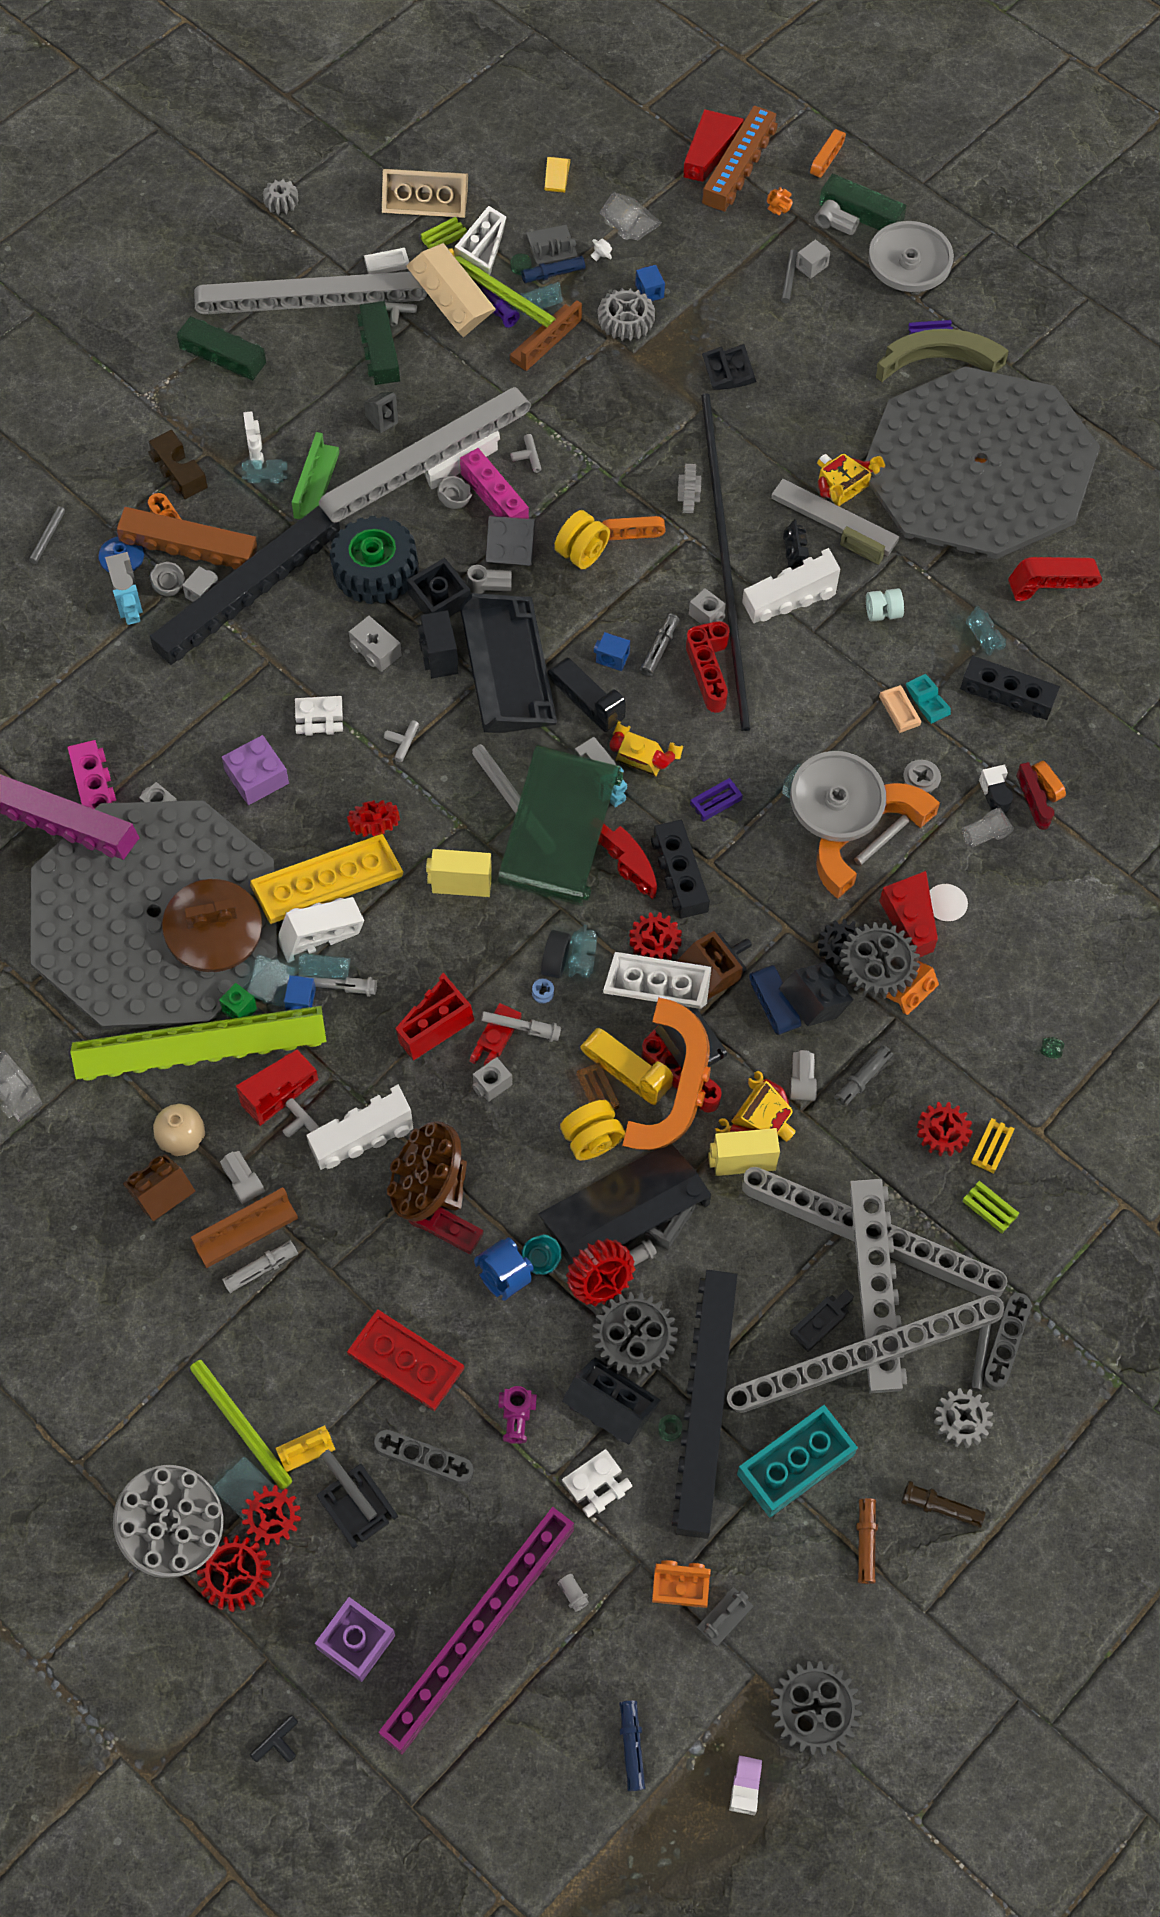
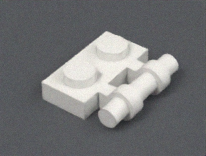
[243,412,264,469]
[295,696,343,736]
[562,1449,632,1518]

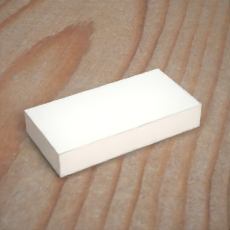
[364,248,409,274]

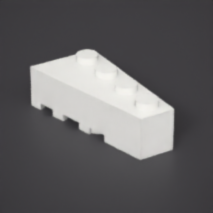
[742,548,840,623]
[307,1084,413,1170]

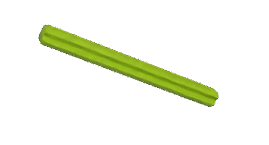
[455,256,556,328]
[190,1360,292,1490]

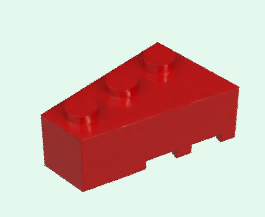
[879,871,938,957]
[395,973,475,1061]

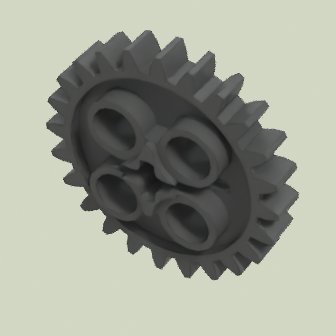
[839,922,920,999]
[592,1292,678,1378]
[770,1661,862,1757]

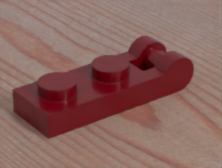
[1016,762,1055,830]
[408,1207,484,1255]

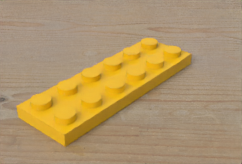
[250,834,403,924]

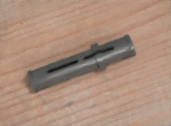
[639,613,680,677]
[834,1045,893,1107]

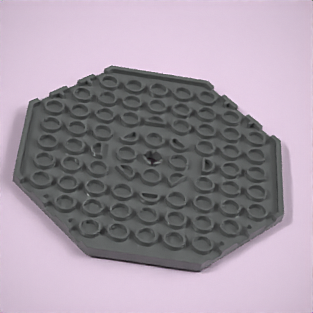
[866,366,1100,559]
[31,800,277,1029]

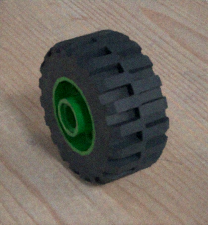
[330,516,419,604]

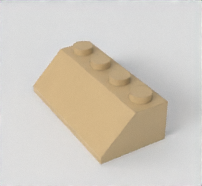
[382,169,468,218]
[406,243,496,337]

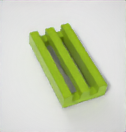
[420,216,467,249]
[962,1181,1019,1234]

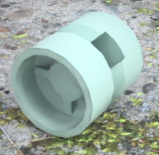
[866,588,904,622]

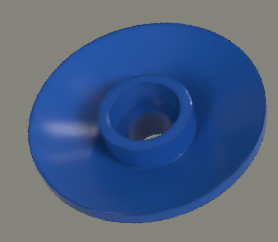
[99,537,144,572]

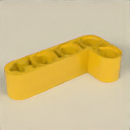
[580,1028,673,1105]

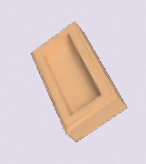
[879,685,921,733]

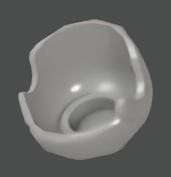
[437,476,472,509]
[150,562,185,596]

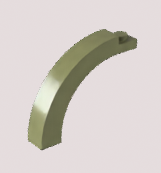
[876,329,1009,382]

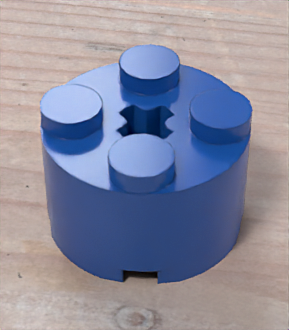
[474,1237,534,1301]

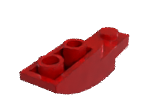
[589,817,657,899]

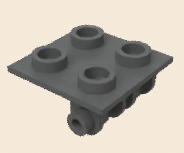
[526,224,578,265]

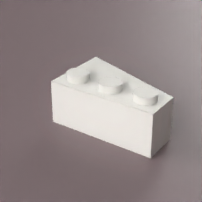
[454,206,506,275]
[277,897,364,962]

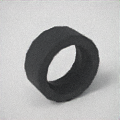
[541,930,571,979]

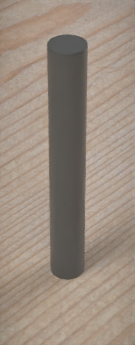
[781,250,798,304]
[29,506,66,564]
[971,1313,992,1391]
[320,1449,377,1521]

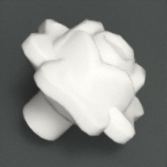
[591,239,612,261]

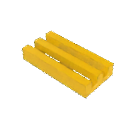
[971,1118,1015,1174]

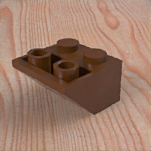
[676,931,743,1000]
[123,1154,196,1221]

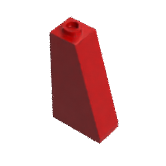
[683,109,744,182]

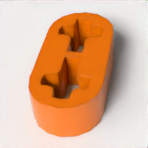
[1031,761,1066,802]

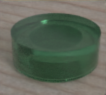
[510,253,532,275]

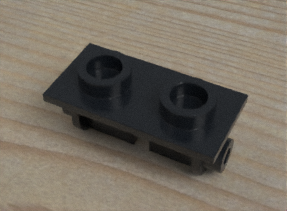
[783,519,809,568]

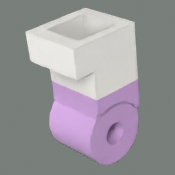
[729,1755,762,1815]

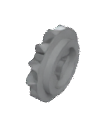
[903,760,941,793]

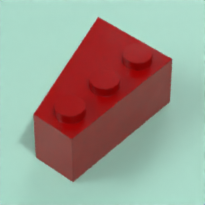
[236,1049,319,1126]

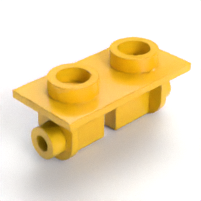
[276,1425,335,1472]

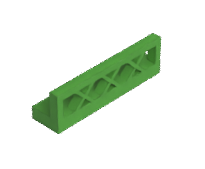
[292,432,339,519]

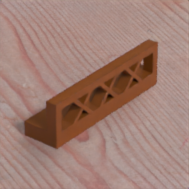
[510,300,582,371]
[191,1187,298,1268]

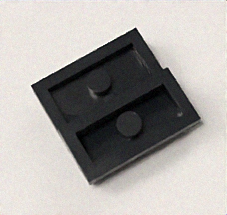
[702,344,757,390]

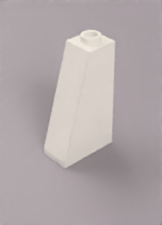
[415,430,500,489]

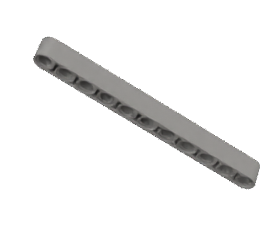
[194,272,427,314]
[319,387,531,522]
[742,1167,1007,1298]
[727,1295,1004,1413]

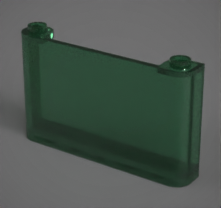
[498,745,624,906]

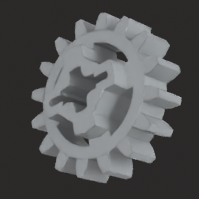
[677,464,701,513]
[934,1388,993,1448]

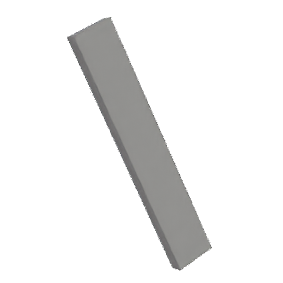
[771,479,899,556]

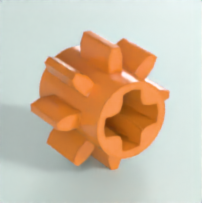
[767,187,792,215]

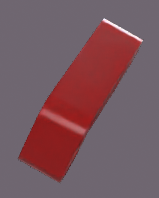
[1008,557,1102,601]
[686,621,730,713]
[641,1025,722,1113]

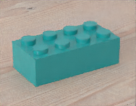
[737,1405,858,1518]

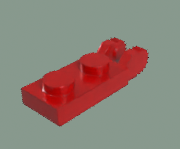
[470,1003,522,1066]

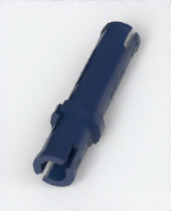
[521,256,585,284]
[619,1700,646,1791]

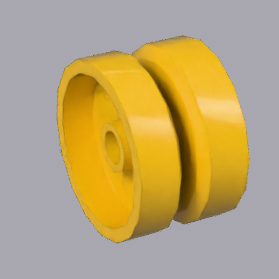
[555,510,610,569]
[560,1100,625,1160]

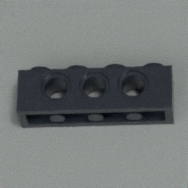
[960,655,1060,720]
[651,819,710,919]

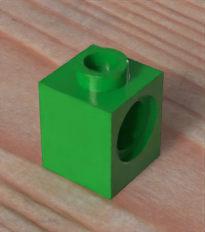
[219,983,257,1019]

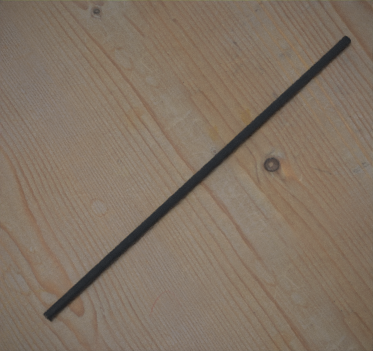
[701,393,750,731]

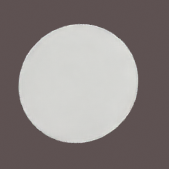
[930,884,968,921]

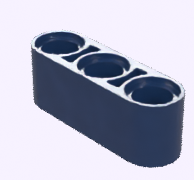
[749,965,801,1035]

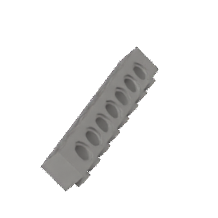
[850,1179,907,1394]

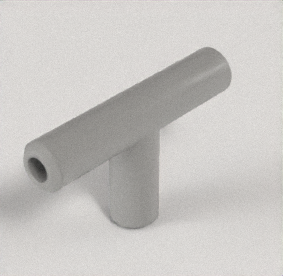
[374,302,417,326]
[510,434,541,473]
[384,720,419,762]
[283,1098,320,1137]

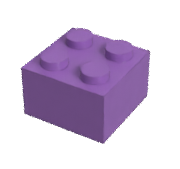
[222,735,289,805]
[315,1597,395,1682]

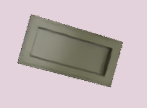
[840,526,885,565]

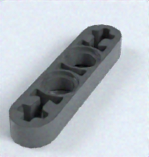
[983,1293,1031,1390]
[374,1430,474,1485]

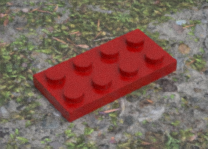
[347,1309,464,1412]

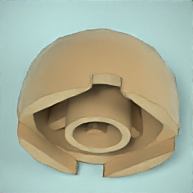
[153,1104,205,1156]

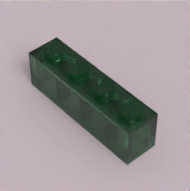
[819,173,907,230]
[356,301,400,385]
[177,316,266,381]

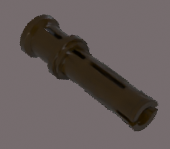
[901,1480,986,1528]

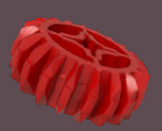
[566,1238,636,1306]
[197,1535,272,1612]

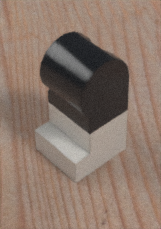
[979,765,1013,814]

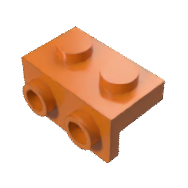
[886,961,939,1015]
[652,1560,711,1608]

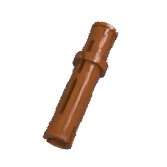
[856,1498,878,1584]

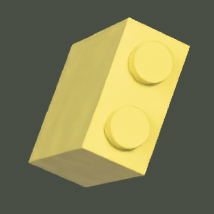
[426,849,492,897]
[708,1128,780,1176]

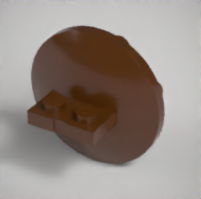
[162,879,262,972]
[387,1121,467,1221]

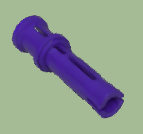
[472,279,520,328]

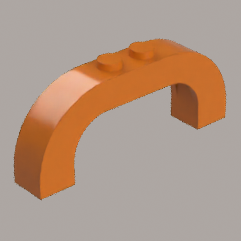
[816,783,940,899]
[622,997,711,1150]

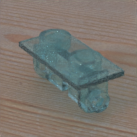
[520,282,563,315]
[242,459,288,483]
[966,606,1006,656]
[568,925,597,978]
[298,953,351,980]

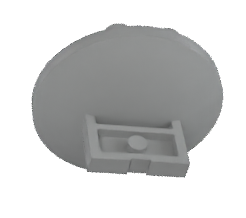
[113,1465,223,1578]

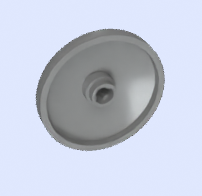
[868,221,954,292]
[790,751,886,842]

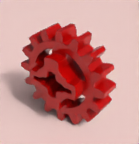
[347,800,400,837]
[629,912,682,960]
[917,1102,973,1157]
[242,1485,301,1546]

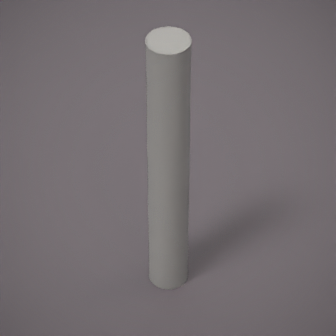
[854,815,909,866]

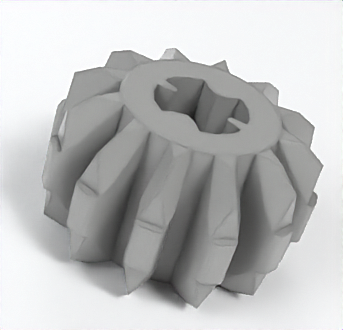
[263,179,299,215]

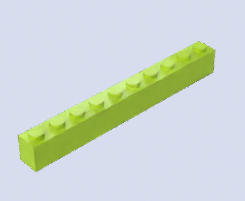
[71,1006,326,1080]

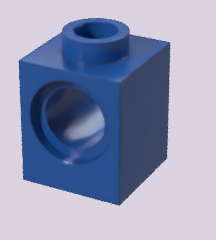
[635,265,665,301]
[594,632,630,671]
[284,975,316,1011]

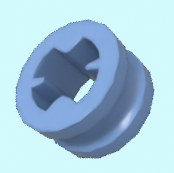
[532,979,554,1003]

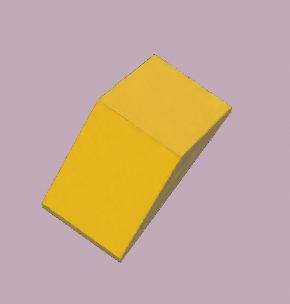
[545,157,570,193]

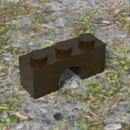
[148,429,208,499]

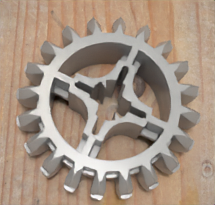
[598,288,655,341]

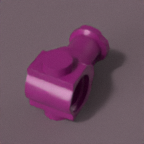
[498,1386,537,1444]

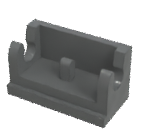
[644,1205,696,1250]

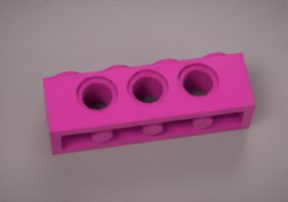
[460,448,529,518]
[68,740,116,809]

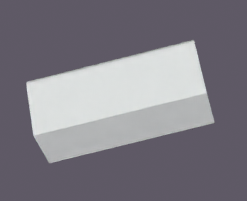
[603,952,711,1009]

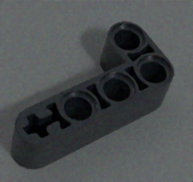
[548,657,626,732]

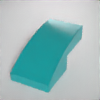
[906,674,951,724]

